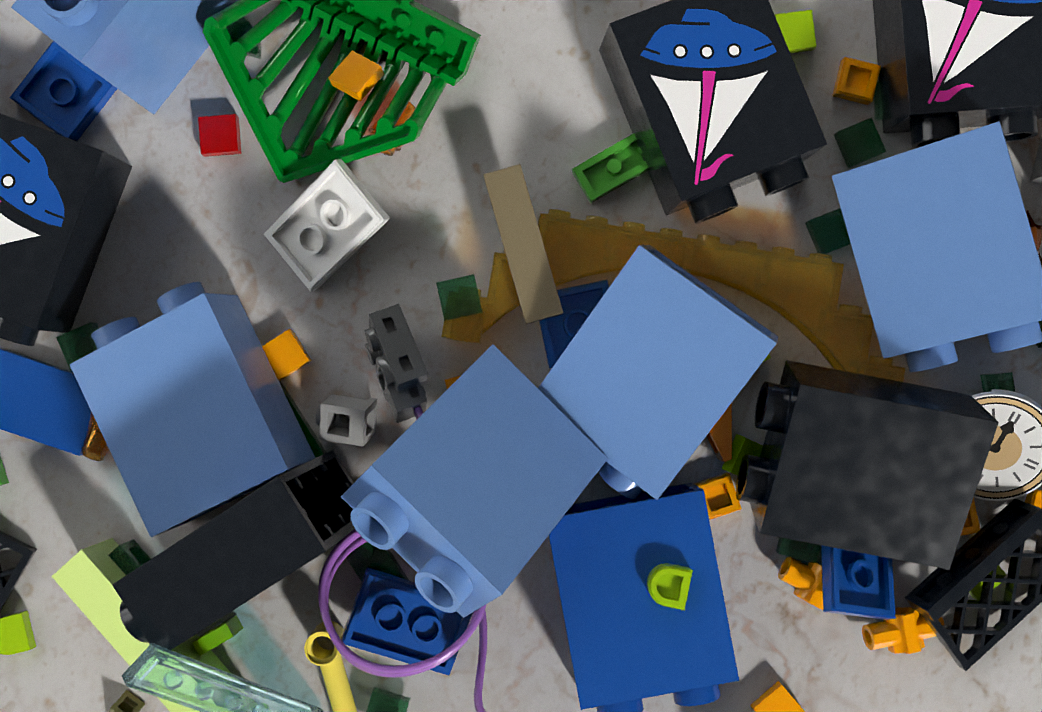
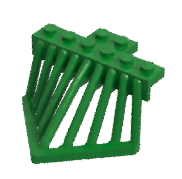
[203,0,481,183]

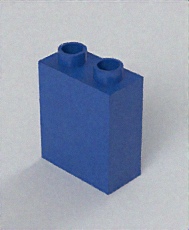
[549,482,739,712]

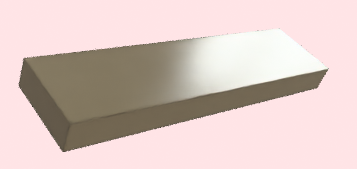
[483,164,563,325]

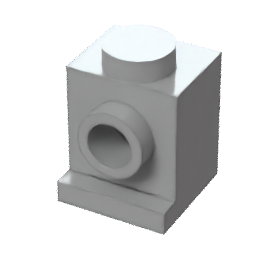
[316,394,377,447]

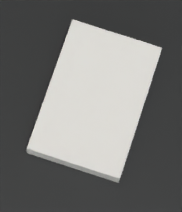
[264,159,390,292]

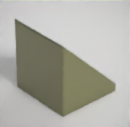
[109,690,145,712]

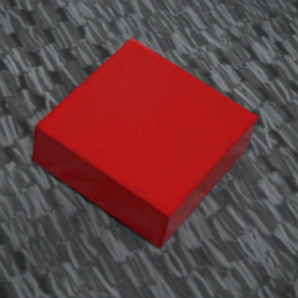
[198,114,242,157]

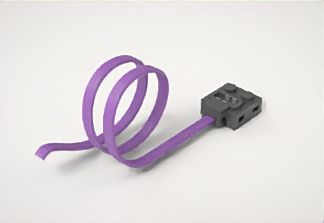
[318,304,487,712]

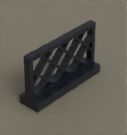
[904,499,1042,671]

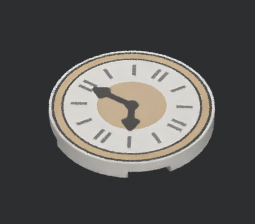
[971,389,1042,501]

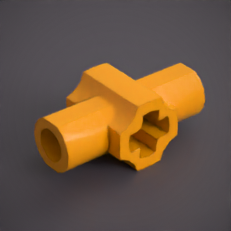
[778,557,823,610]
[862,607,944,654]

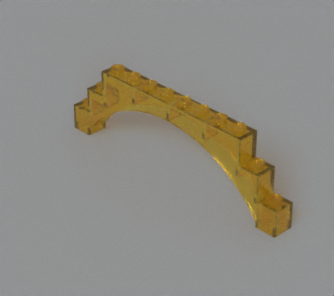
[441,209,906,382]

